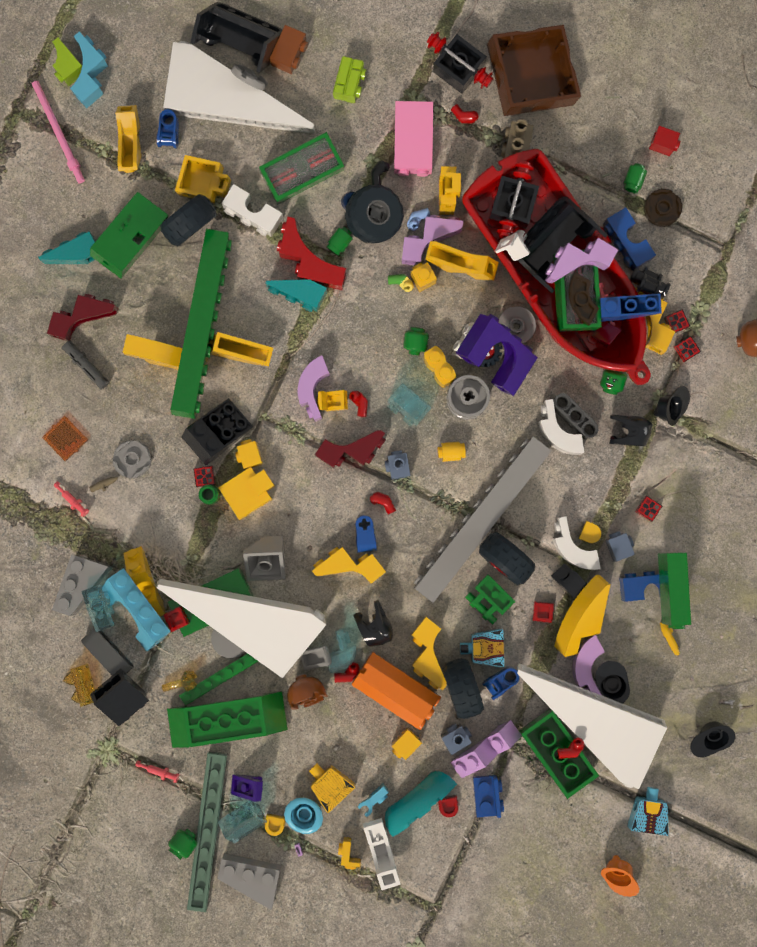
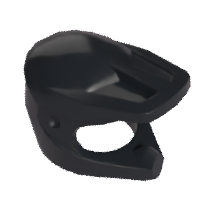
[609,415,653,446]
[353,600,393,647]

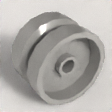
[446,375,490,420]

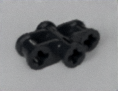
[629,266,671,299]

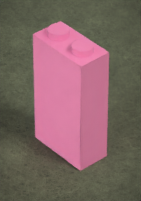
[394,101,433,177]

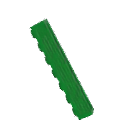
[179,654,258,706]

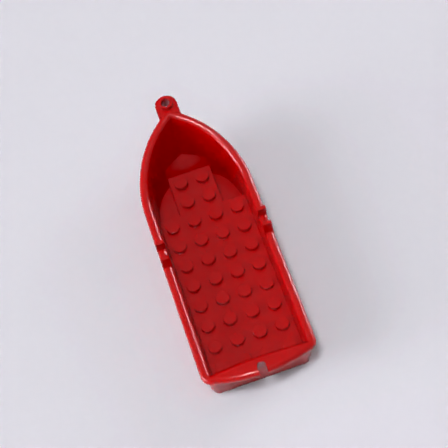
[462,149,651,385]

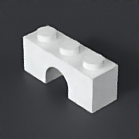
[222,184,283,237]

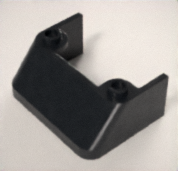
[190,2,282,73]
[518,197,608,293]

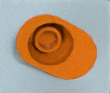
[601,855,640,897]

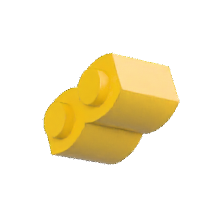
[423,346,456,388]

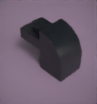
[551,563,587,601]

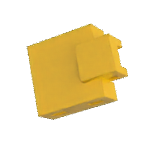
[175,155,231,203]
[439,166,461,215]
[218,467,275,520]

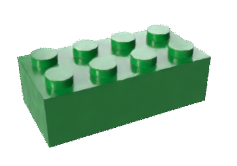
[519,708,599,799]

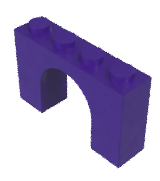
[456,314,538,396]

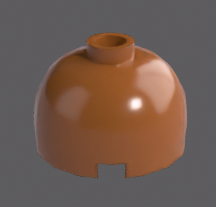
[736,319,757,357]
[287,674,328,710]

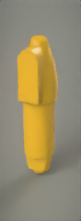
[660,622,680,656]

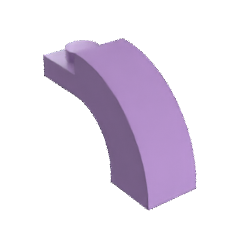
[298,356,330,422]
[572,635,605,695]

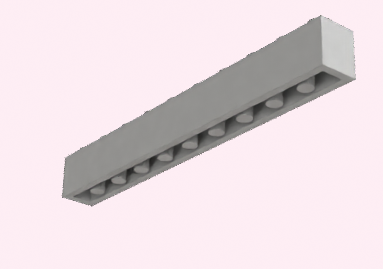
[414,436,552,603]

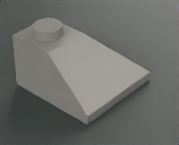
[243,536,285,581]

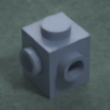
[384,450,411,480]
[441,723,472,755]

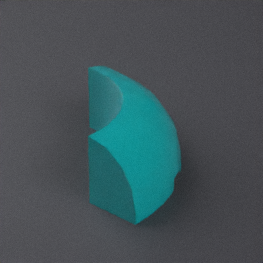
[385,771,457,837]

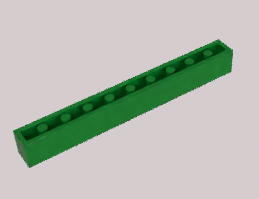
[170,229,232,419]

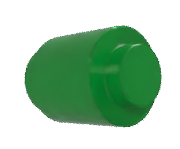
[623,163,647,194]
[326,227,353,256]
[199,485,220,505]

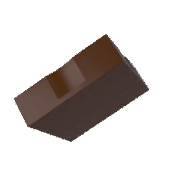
[487,25,581,116]

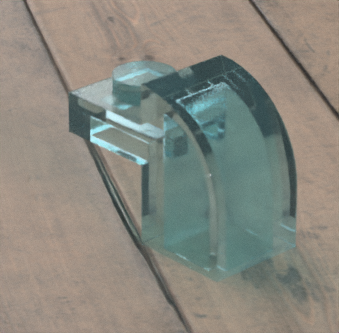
[328,628,356,673]

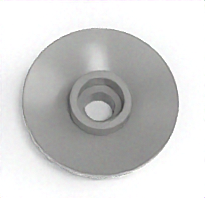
[498,306,536,344]

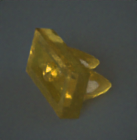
[63,664,95,707]

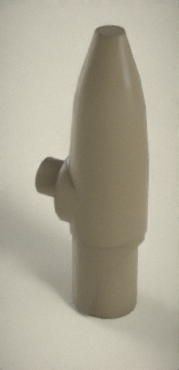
[89,477,118,492]

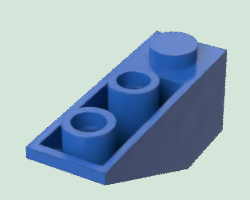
[600,294,662,321]

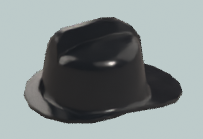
[654,386,690,426]
[596,661,630,704]
[690,721,736,758]

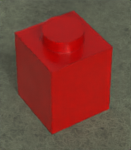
[649,126,681,157]

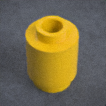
[437,441,466,462]

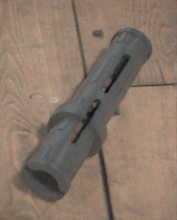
[61,340,110,390]

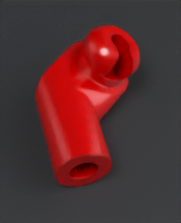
[451,104,479,124]
[370,492,396,514]

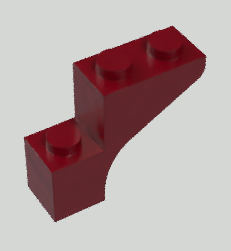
[47,294,119,341]
[315,430,386,469]

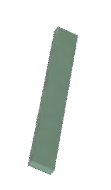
[187,751,228,912]

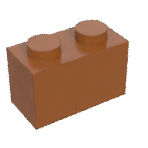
[270,25,308,74]

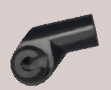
[371,160,390,185]

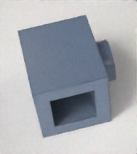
[605,531,635,562]

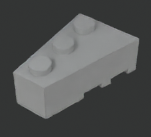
[52,554,113,616]
[217,853,281,910]

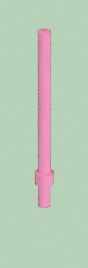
[32,81,85,183]

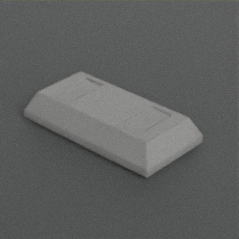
[301,646,332,670]

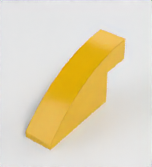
[209,332,273,367]
[122,334,208,370]
[554,575,611,657]

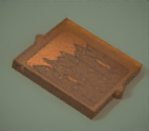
[42,416,88,462]

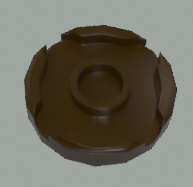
[644,188,682,227]

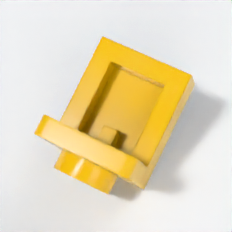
[317,390,348,412]
[338,837,361,869]

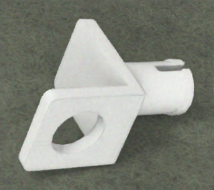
[495,230,530,261]

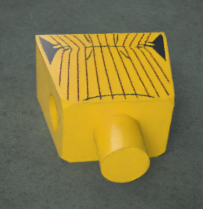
[309,763,356,813]

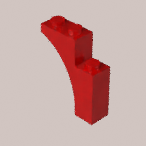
[277,217,346,290]

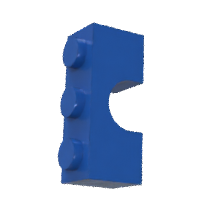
[603,207,656,271]
[619,571,660,602]

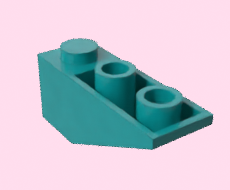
[38,231,96,264]
[265,279,327,312]

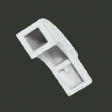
[538,399,584,455]
[553,517,601,570]
[363,818,401,890]

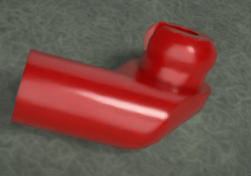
[349,391,368,417]
[334,662,360,683]
[558,737,585,759]

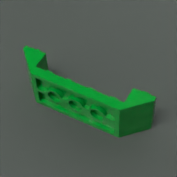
[167,691,288,748]

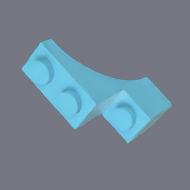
[70,32,108,109]

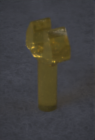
[162,671,198,692]

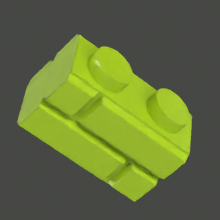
[333,56,367,104]

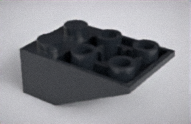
[181,398,253,465]

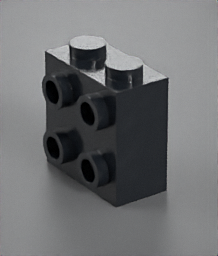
[90,669,149,726]

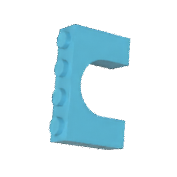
[101,568,171,652]

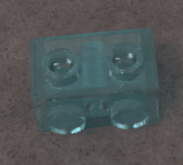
[387,383,432,427]
[82,585,115,632]
[218,800,267,843]

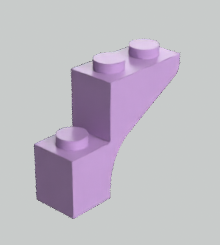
[402,215,463,265]
[545,238,618,283]
[450,720,522,778]

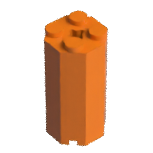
[352,652,441,730]

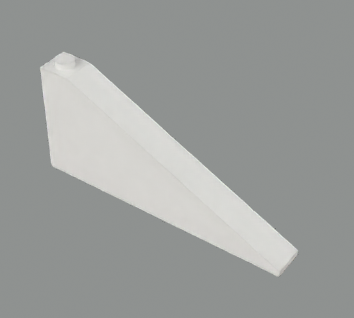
[163,41,315,134]
[157,579,326,678]
[517,663,667,789]

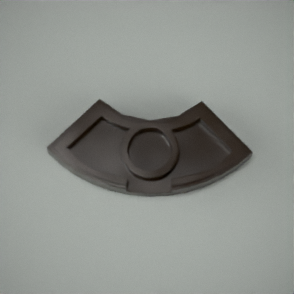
[568,272,599,326]

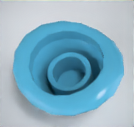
[284,798,323,834]

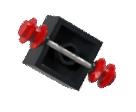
[427,32,494,94]
[489,161,539,238]

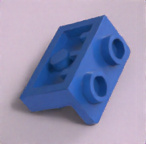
[473,775,504,818]

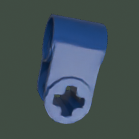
[157,109,179,149]
[355,515,377,553]
[482,666,520,700]

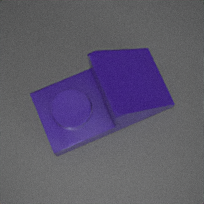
[231,774,263,802]

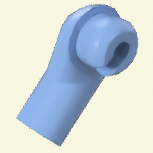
[407,208,430,231]

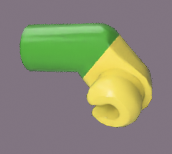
[388,274,414,292]

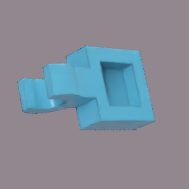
[358,783,388,817]

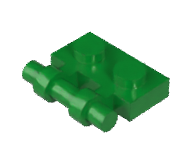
[465,574,516,625]

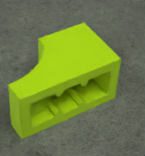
[52,37,82,87]

